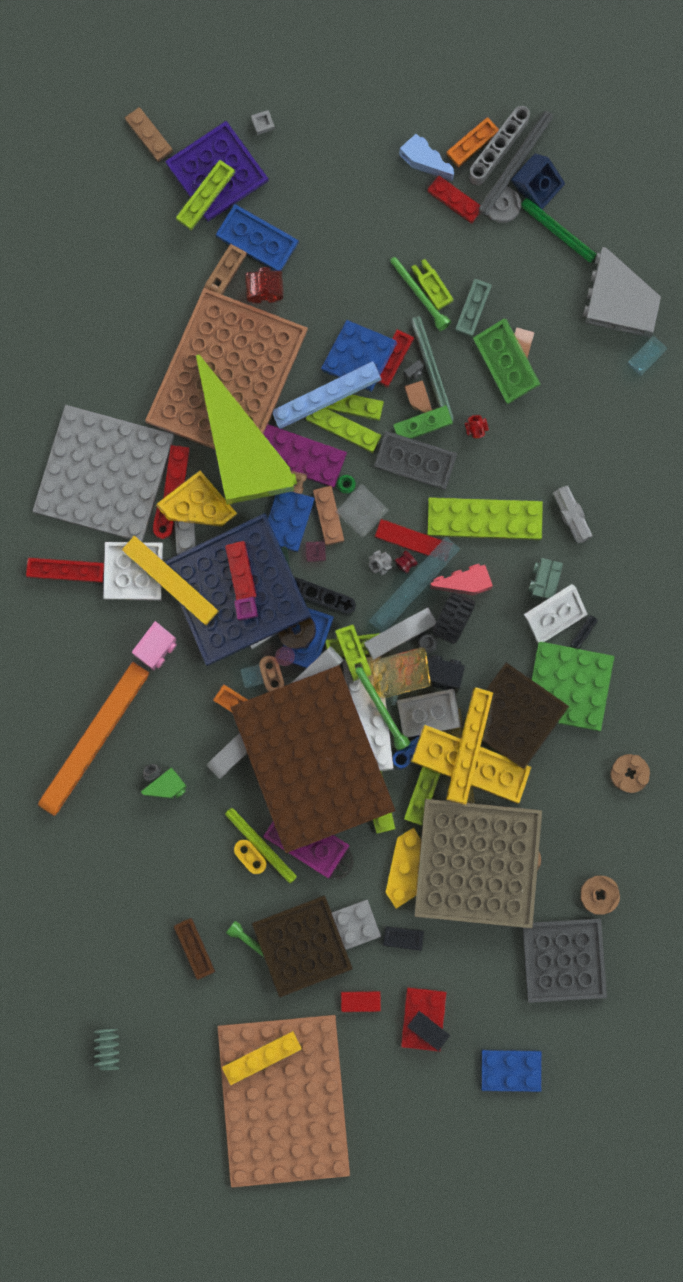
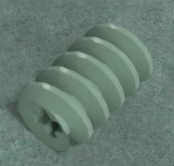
[94,1029,119,1070]

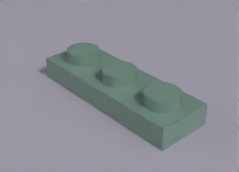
[455,278,492,337]

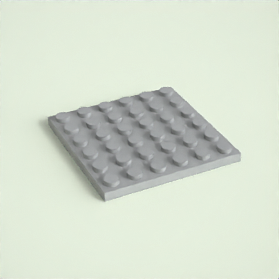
[33,405,174,542]

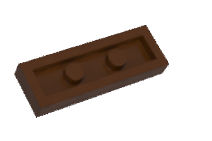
[174,918,216,980]

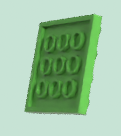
[531,642,614,732]

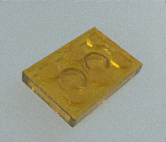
[370,647,431,699]

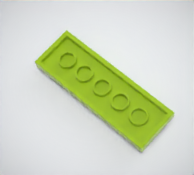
[428,498,543,540]

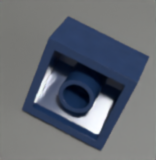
[511,153,566,209]

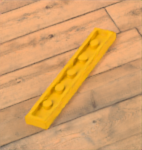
[122,536,219,625]
[446,687,493,805]

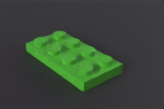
[473,319,541,404]

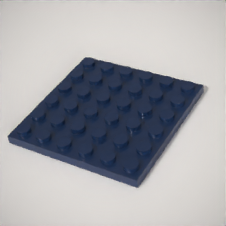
[165,513,311,666]

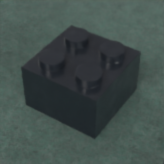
[420,655,465,693]

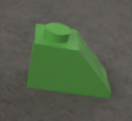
[141,767,187,799]

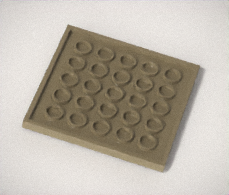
[414,799,542,928]

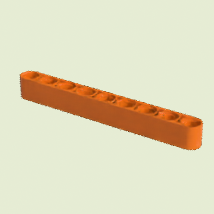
[38,662,150,816]

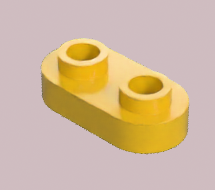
[234,840,267,874]

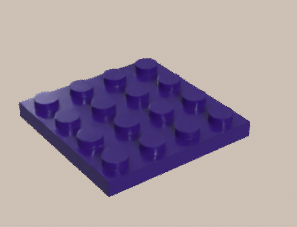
[165,121,269,222]

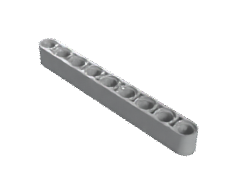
[206,646,344,779]

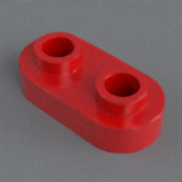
[153,507,174,539]

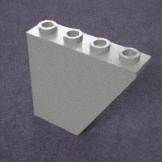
[583,247,661,338]

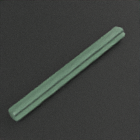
[411,317,454,421]

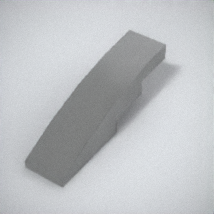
[364,608,436,660]

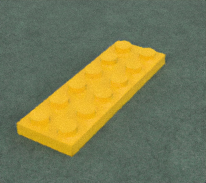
[411,725,531,804]

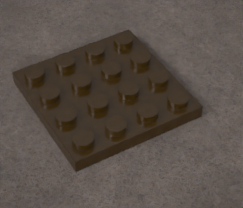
[461,662,569,770]
[251,895,353,998]

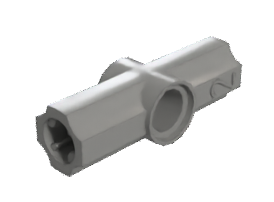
[553,486,593,544]

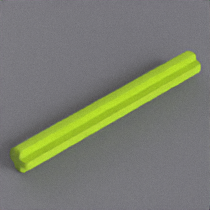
[225,808,297,883]

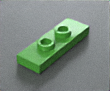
[393,405,453,439]

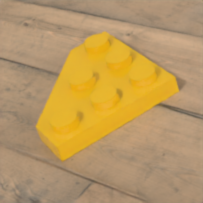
[156,471,237,527]
[386,828,421,908]

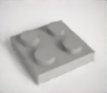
[332,900,381,949]

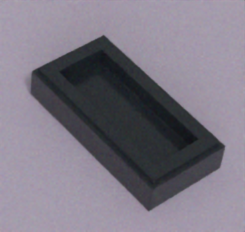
[383,926,424,951]
[407,1011,451,1051]

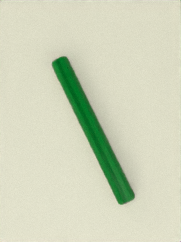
[521,198,596,263]

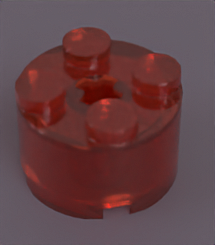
[245,267,284,304]

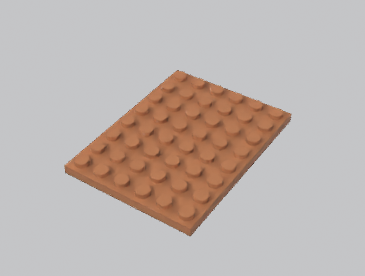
[145,288,308,450]
[218,1015,350,1188]

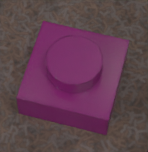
[234,597,258,621]

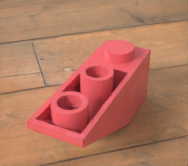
[430,564,493,595]

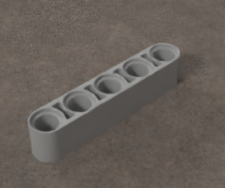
[469,106,530,185]

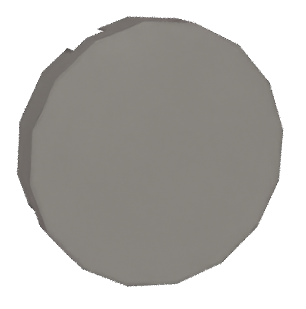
[486,186,521,223]

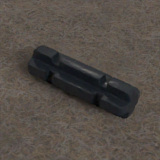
[570,615,598,649]

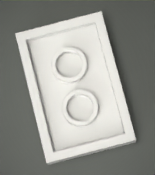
[524,584,588,643]

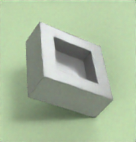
[251,110,275,135]

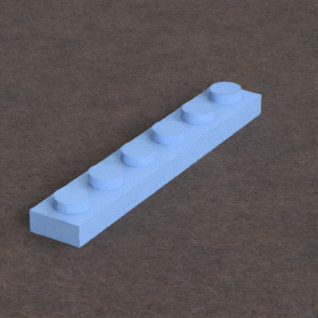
[273,361,382,429]

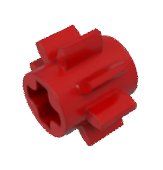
[465,415,489,439]

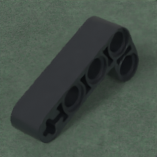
[294,577,356,617]

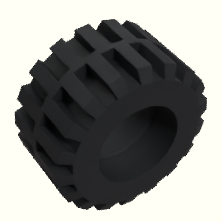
[433,591,475,644]

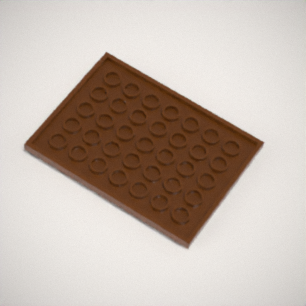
[230,665,396,853]

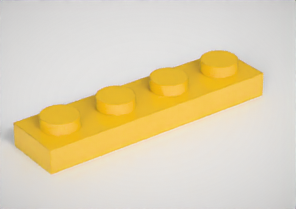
[222,1031,302,1085]

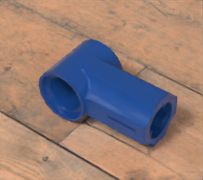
[392,736,419,770]

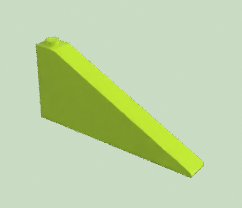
[196,355,297,505]

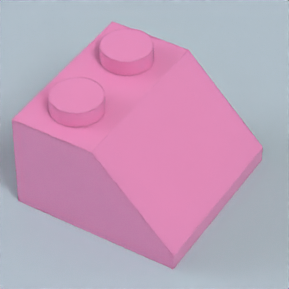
[132,621,177,671]

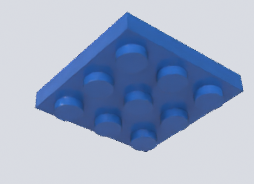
[321,320,397,392]

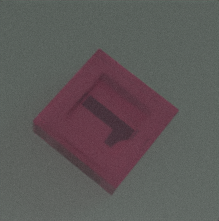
[306,541,326,562]

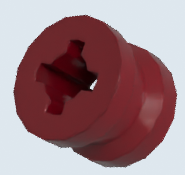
[394,550,418,574]

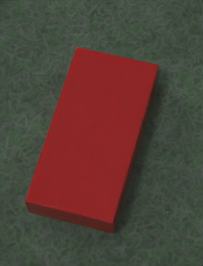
[341,991,381,1012]

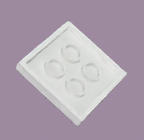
[103,542,163,600]

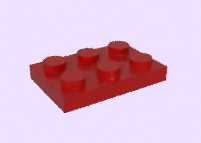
[401,987,447,1052]

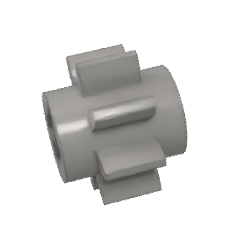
[369,550,392,575]

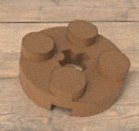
[610,754,650,793]
[580,876,620,915]

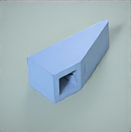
[399,134,454,181]

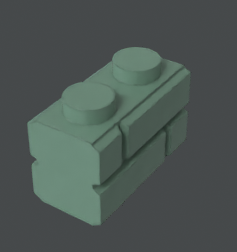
[528,558,563,601]

